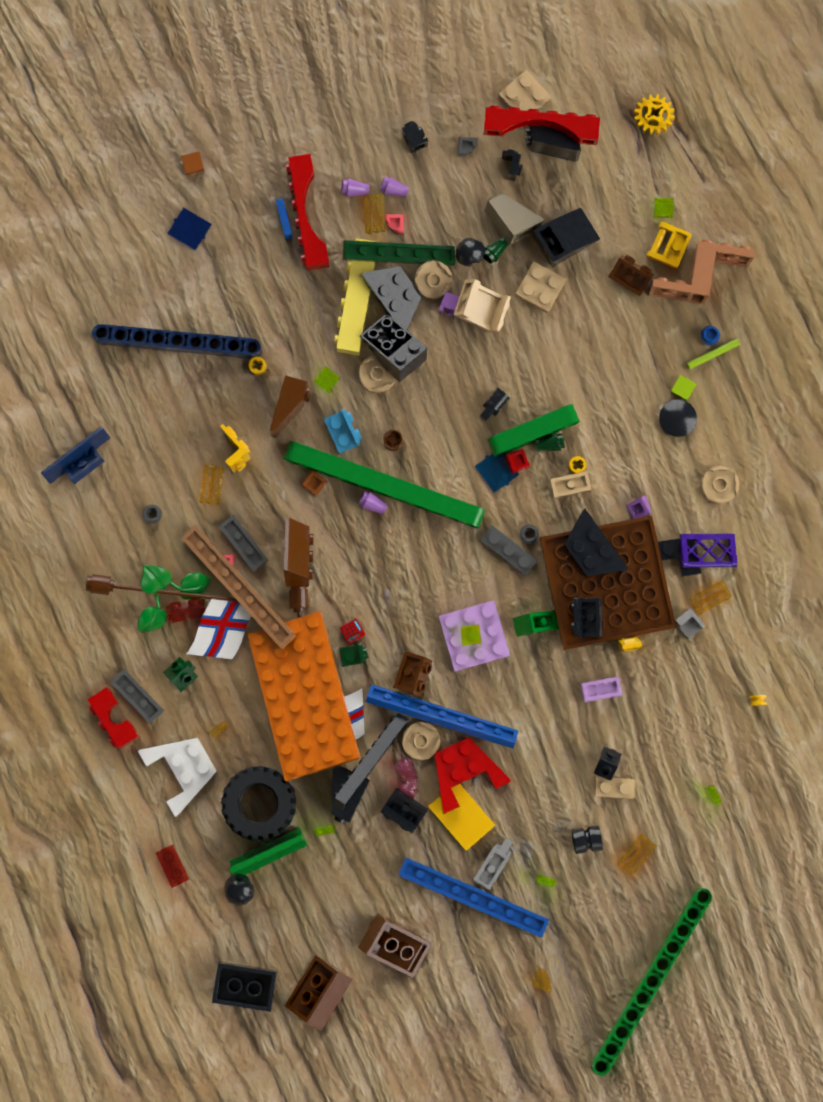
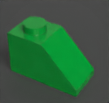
[513,610,558,637]

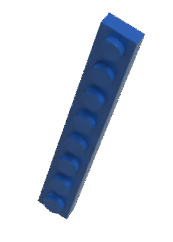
[365,684,518,748]
[398,857,550,938]

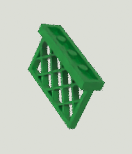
[229,828,308,875]

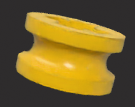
[249,357,266,375]
[569,456,586,474]
[749,695,767,706]

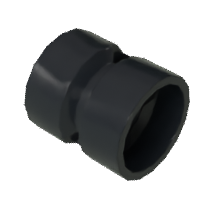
[572,825,603,854]

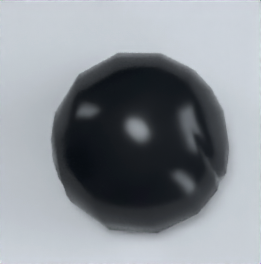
[455,238,485,267]
[224,874,255,906]

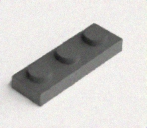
[218,515,269,572]
[480,525,537,576]
[110,669,165,724]

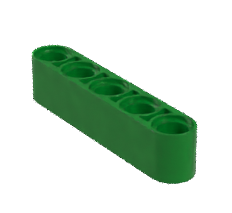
[487,404,580,457]

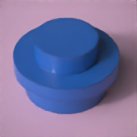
[701,326,720,345]

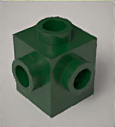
[163,657,198,692]

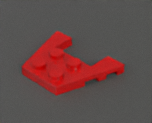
[434,737,511,815]

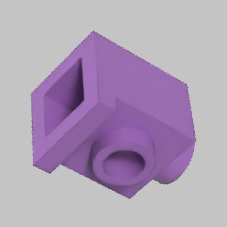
[439,292,459,318]

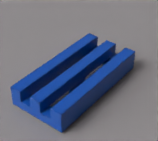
[276,198,293,240]

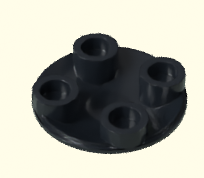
[659,399,697,437]

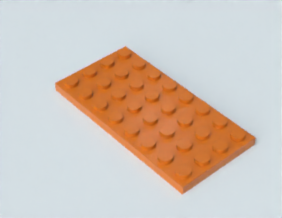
[248,611,361,782]

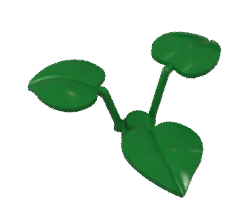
[137,565,210,633]

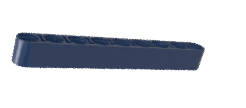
[92,324,262,359]

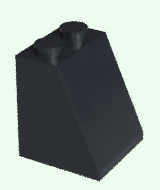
[524,125,581,162]
[332,765,370,824]

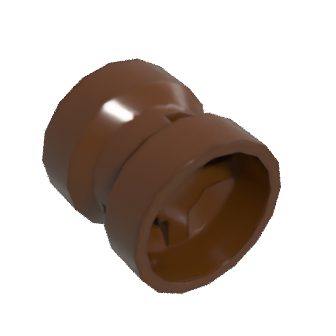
[383,430,403,451]

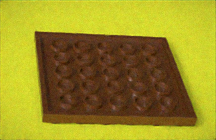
[539,515,676,650]

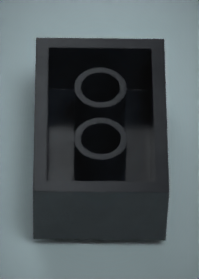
[212,962,278,1012]

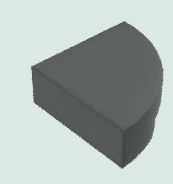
[458,137,478,157]

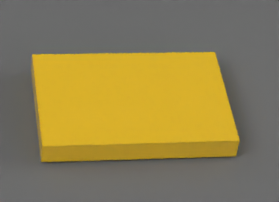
[428,784,496,851]

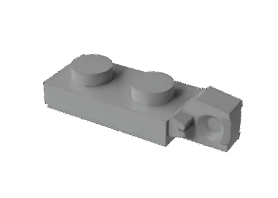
[473,837,513,890]

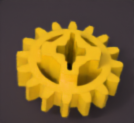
[634,94,675,136]

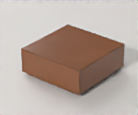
[181,151,204,175]
[301,470,328,497]

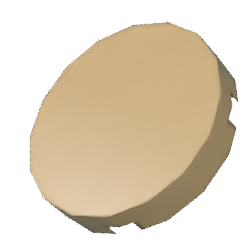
[414,261,452,299]
[358,355,395,393]
[701,466,740,504]
[402,722,441,761]

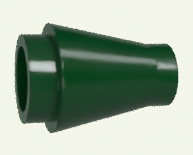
[483,237,509,264]
[536,432,565,452]

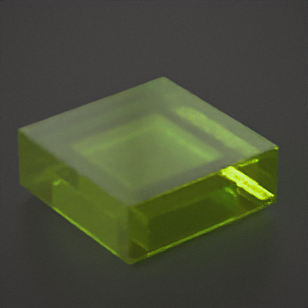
[654,197,674,218]
[314,366,341,393]
[460,624,482,646]
[704,785,722,805]
[315,825,336,836]
[535,874,557,887]

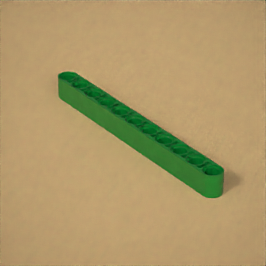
[283,441,485,529]
[591,888,712,1076]

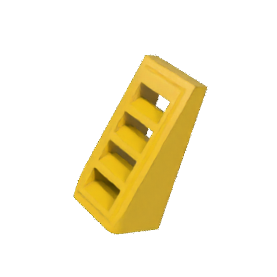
[617,636,642,653]

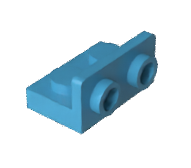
[324,408,362,455]

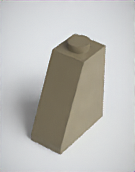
[484,194,544,245]

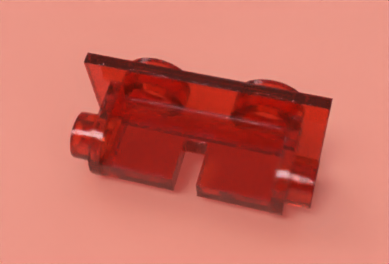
[166,598,206,623]
[156,844,190,888]

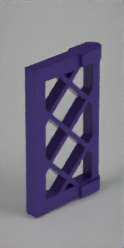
[679,534,738,568]

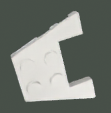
[138,738,217,817]

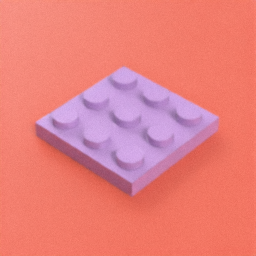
[439,600,510,672]

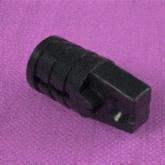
[480,387,510,421]

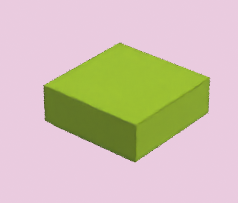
[671,375,697,401]

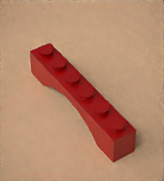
[483,105,600,145]
[286,154,330,271]

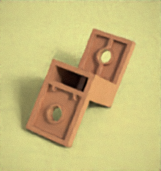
[648,240,755,304]

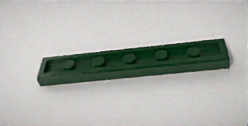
[343,240,455,266]

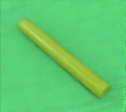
[686,338,740,370]

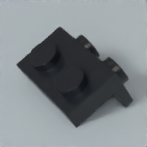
[571,598,602,638]
[380,787,428,833]

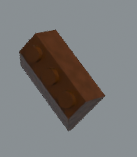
[284,518,314,587]
[285,955,353,1031]

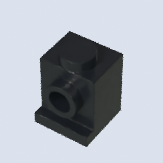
[402,121,428,153]

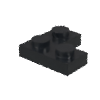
[658,538,701,577]

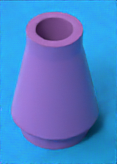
[380,176,409,198]
[341,178,369,197]
[358,491,388,514]

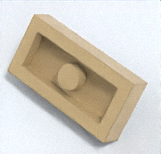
[550,471,592,498]
[595,777,635,799]

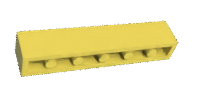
[334,238,376,356]

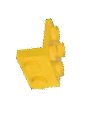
[220,424,250,473]

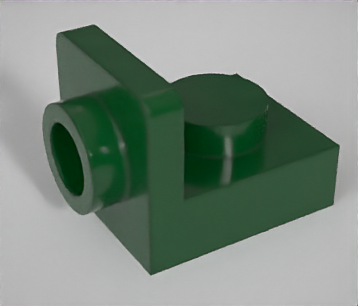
[339,643,368,667]

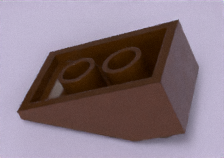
[270,375,311,438]
[358,913,432,978]

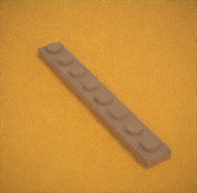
[181,525,296,649]

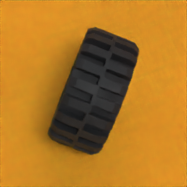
[221,766,297,841]

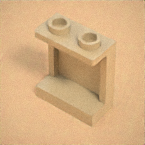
[454,279,511,332]

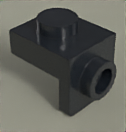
[501,149,523,181]
[594,746,622,780]

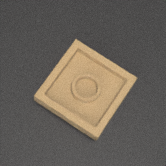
[498,70,551,111]
[515,261,567,313]

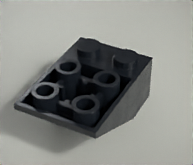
[533,208,600,268]
[360,313,427,382]

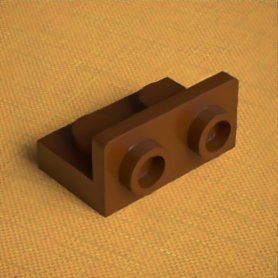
[608,255,654,296]
[393,651,432,697]

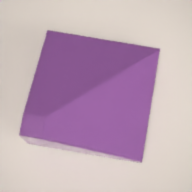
[626,496,651,519]

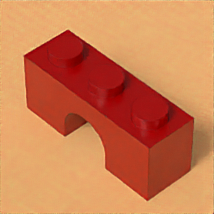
[87,687,140,749]

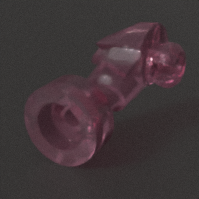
[396,758,418,799]

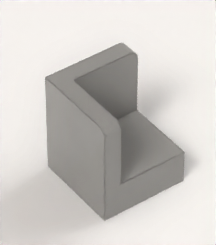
[675,608,705,639]

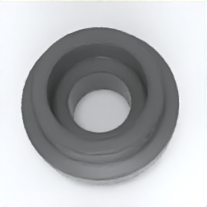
[143,505,162,524]
[520,525,539,544]

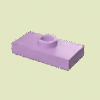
[581,677,622,703]

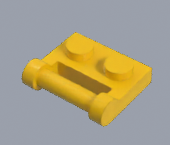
[646,222,692,270]

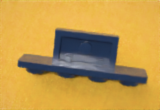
[41,427,110,485]

